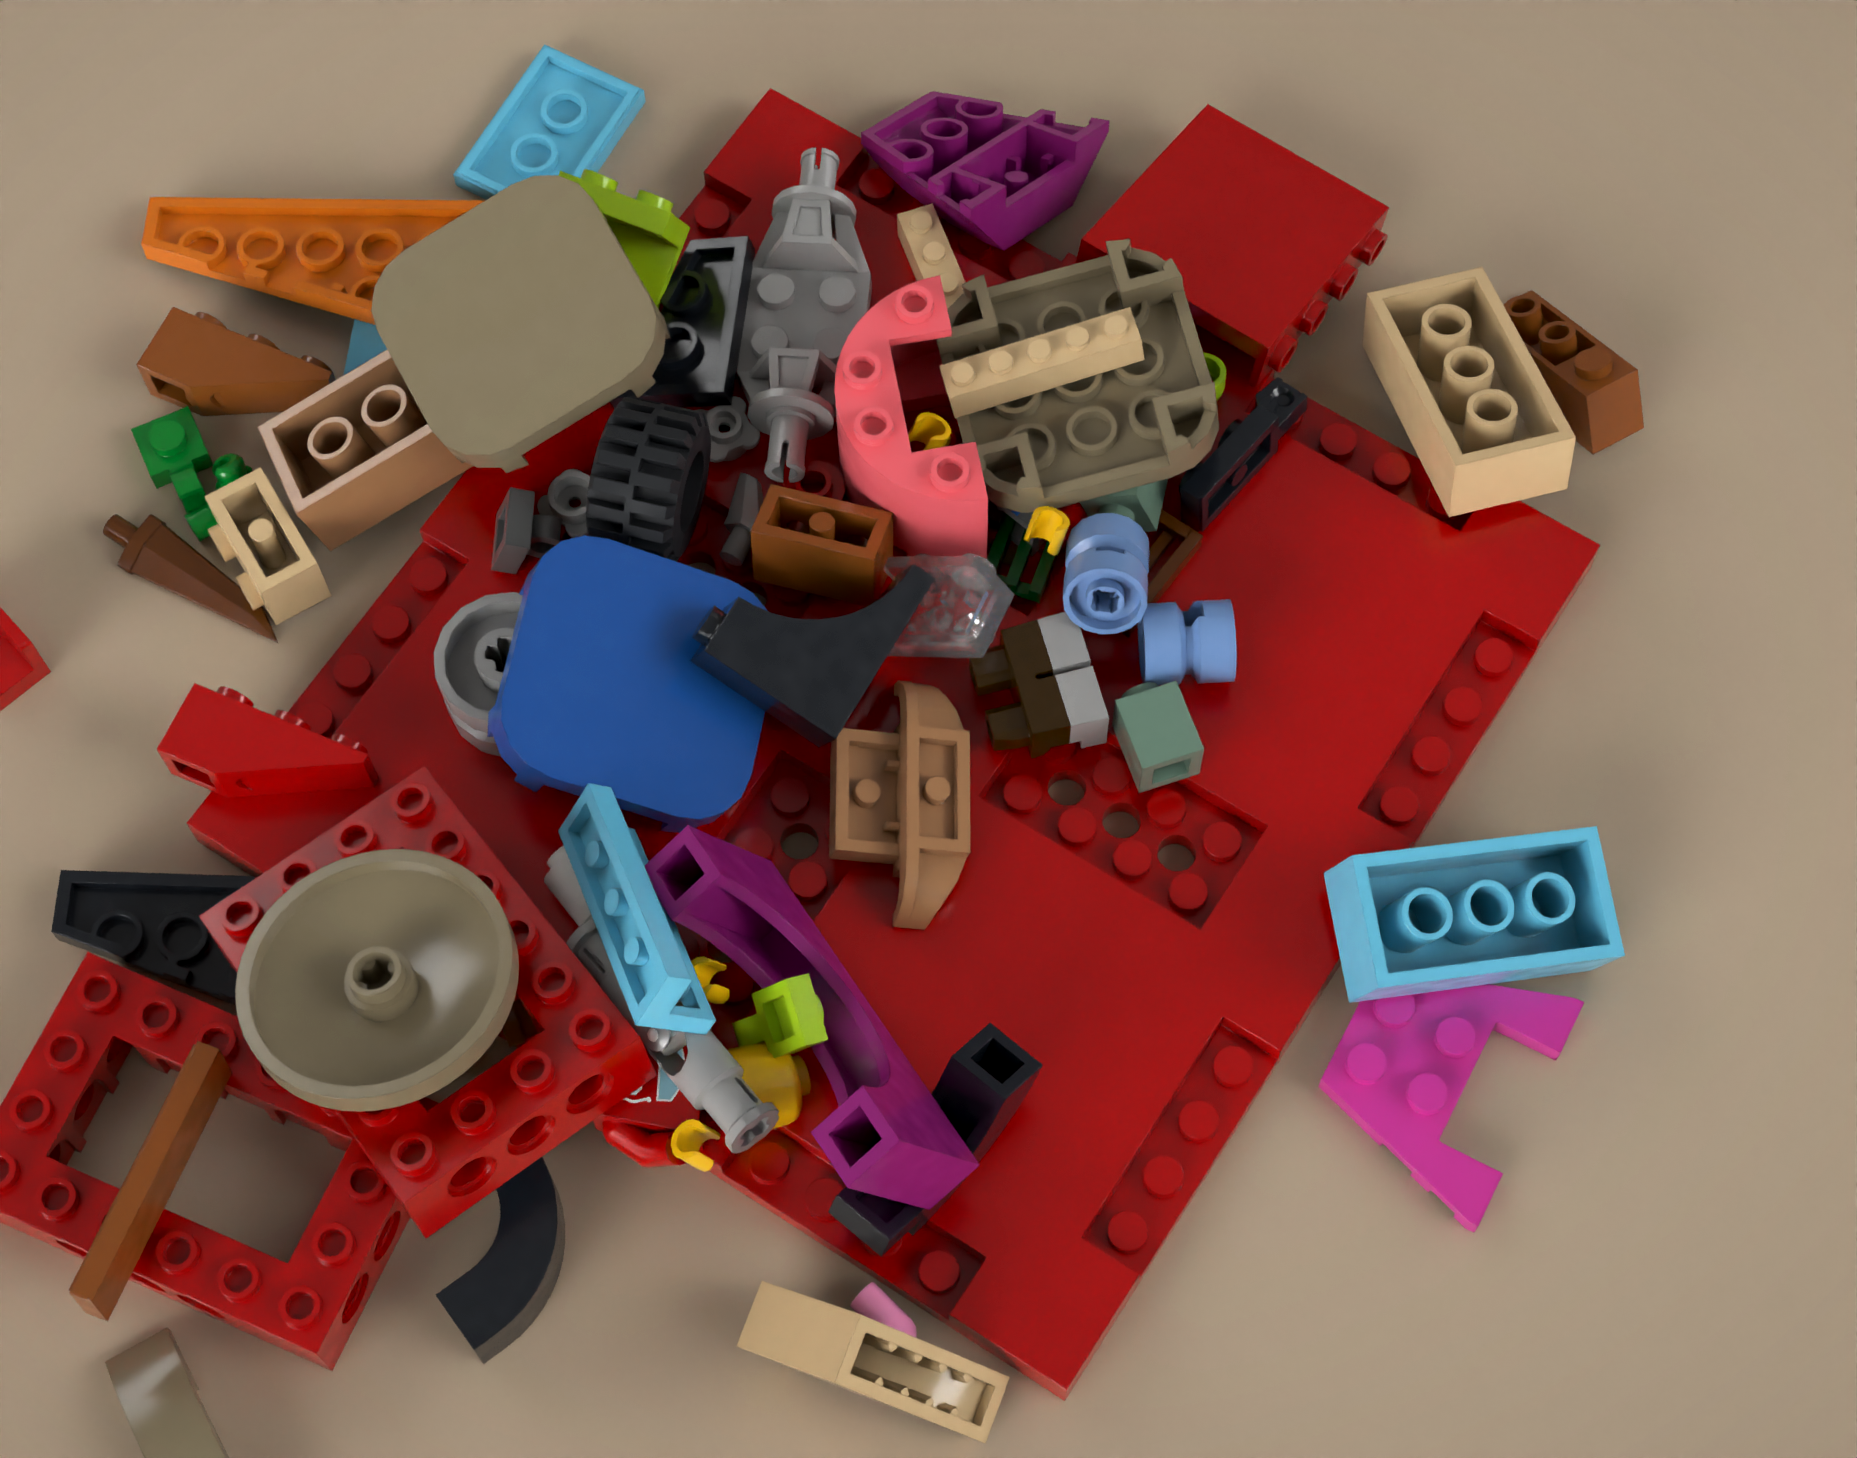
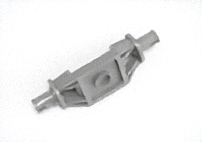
[737,148,872,483]

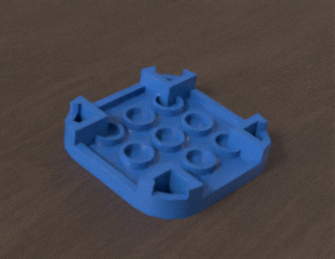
[487,535,769,833]

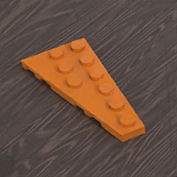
[141,197,485,325]

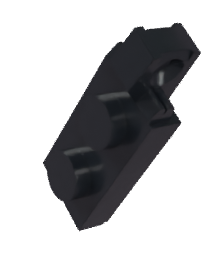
[1179,377,1307,532]

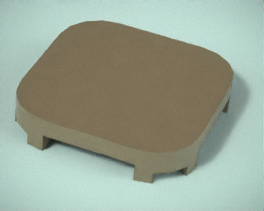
[371,175,670,473]
[937,239,1219,513]

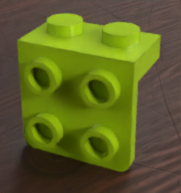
[558,169,691,309]

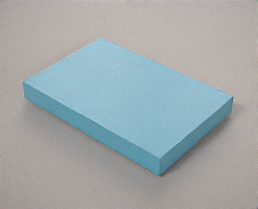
[453,44,646,200]

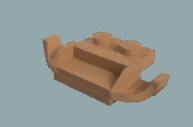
[829,680,971,930]

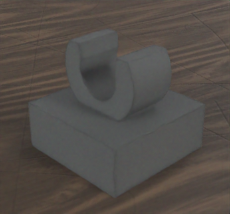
[491,487,562,574]

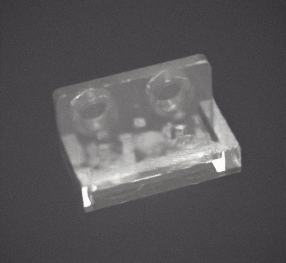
[883,553,1015,658]

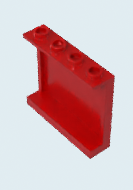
[1076,104,1389,388]

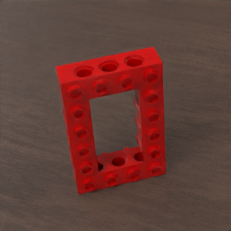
[199,766,657,1238]
[0,952,438,1371]

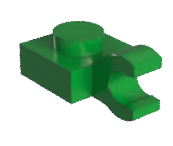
[131,406,213,513]

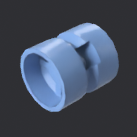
[1063,513,1150,634]
[1138,599,1237,686]

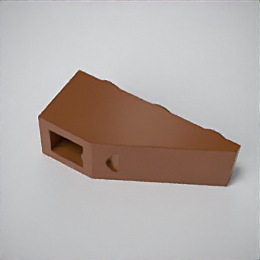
[1503,290,1644,454]
[136,307,336,416]

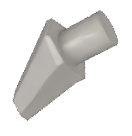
[719,473,763,566]

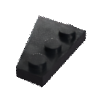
[610,236,756,409]
[51,870,256,1005]

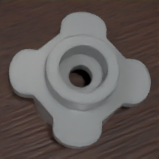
[695,396,761,463]
[537,469,590,538]

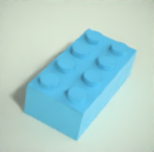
[1323,826,1625,1003]

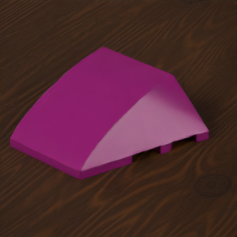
[861,91,1110,251]

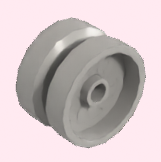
[434,592,523,757]

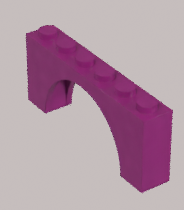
[645,825,980,1210]

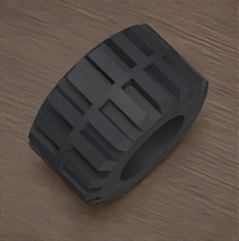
[586,396,711,562]

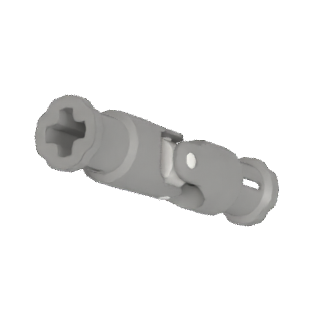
[566,918,779,1153]

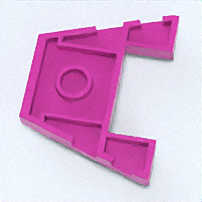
[1318,984,1584,1232]

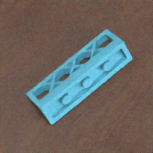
[558,783,716,1035]

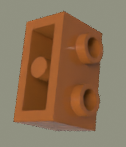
[751,484,893,607]

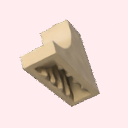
[737,1281,1010,1444]

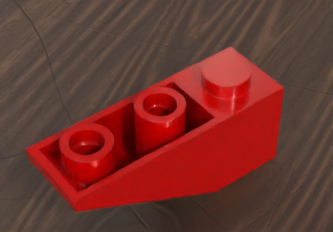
[157,683,379,798]

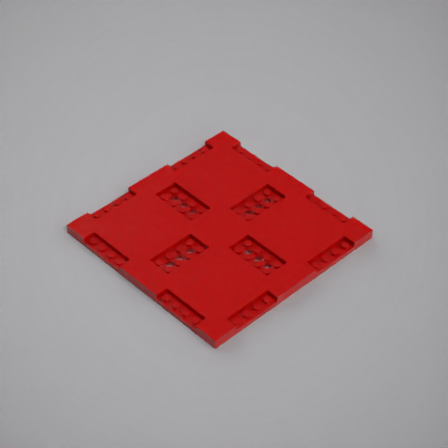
[187,88,1601,1401]

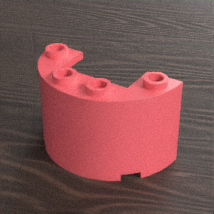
[834,275,988,570]

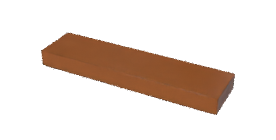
[69,1041,232,1321]

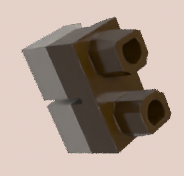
[969,612,1109,759]

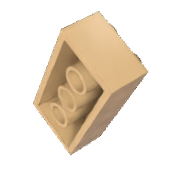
[1362,267,1576,517]

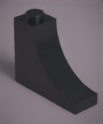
[690,564,935,748]

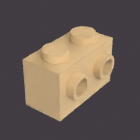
[204,467,331,625]

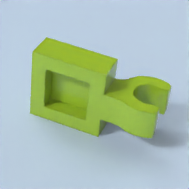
[732,973,828,1058]

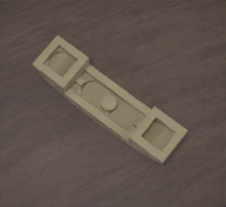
[105,1327,229,1458]

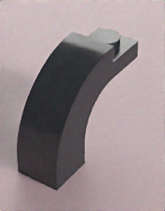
[828,1023,1043,1257]
[436,1157,565,1364]

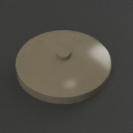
[235,849,519,1112]

